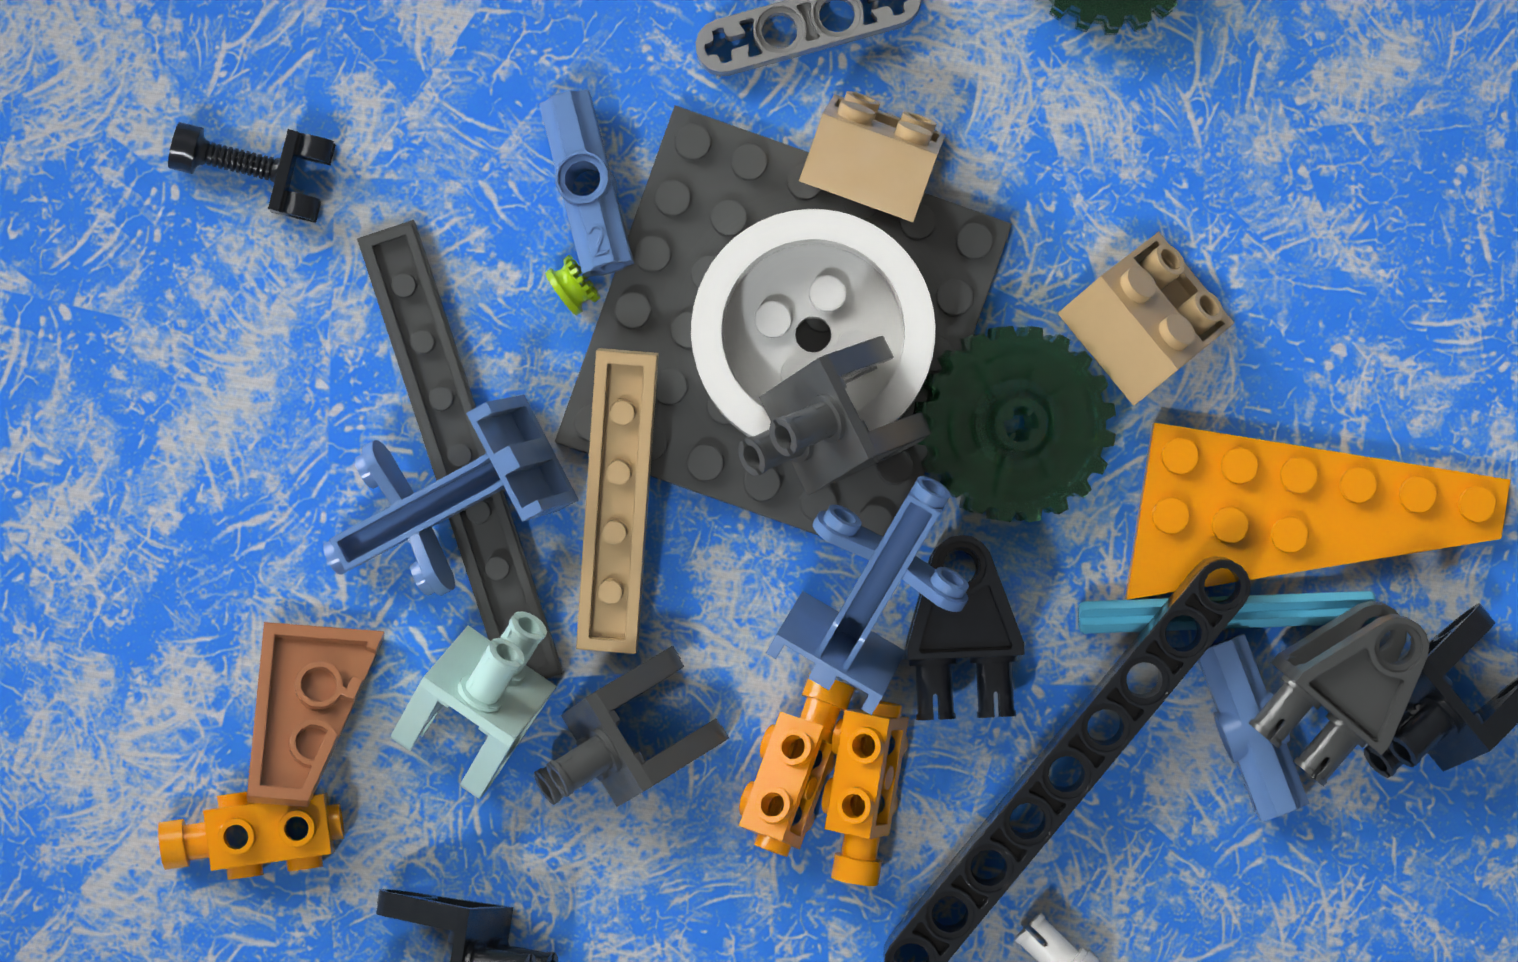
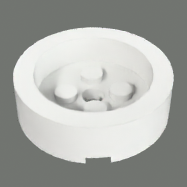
[691,209,935,437]

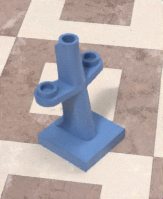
[323,395,579,596]
[766,476,969,715]

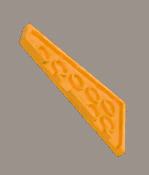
[1125,422,1510,600]

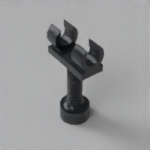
[168,122,336,223]

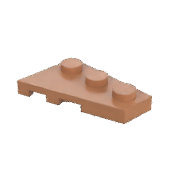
[247,622,384,807]

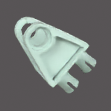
[390,611,557,799]

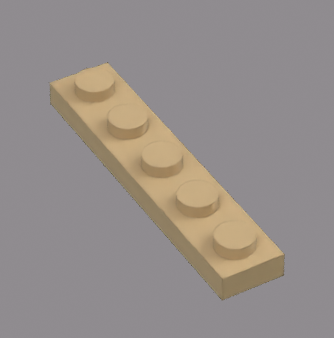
[576,348,659,654]

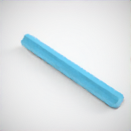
[1078,591,1376,634]

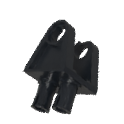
[904,535,1025,720]
[1364,603,1518,778]
[376,889,558,962]

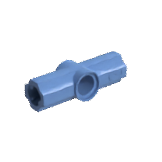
[539,90,634,277]
[1198,634,1310,822]

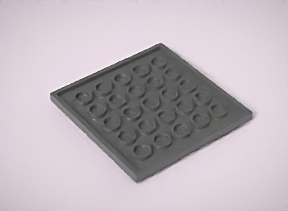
[555,105,1012,536]

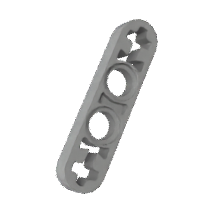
[696,0,921,77]

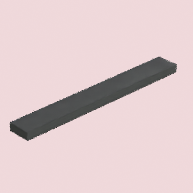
[357,220,564,679]

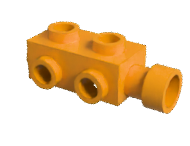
[738,672,855,857]
[821,701,909,886]
[158,792,345,880]

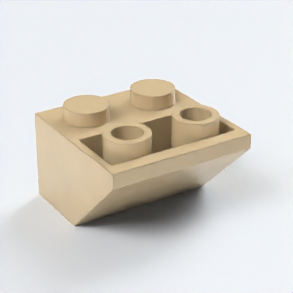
[799,91,946,222]
[1057,232,1234,406]

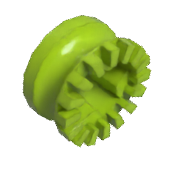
[545,255,601,316]

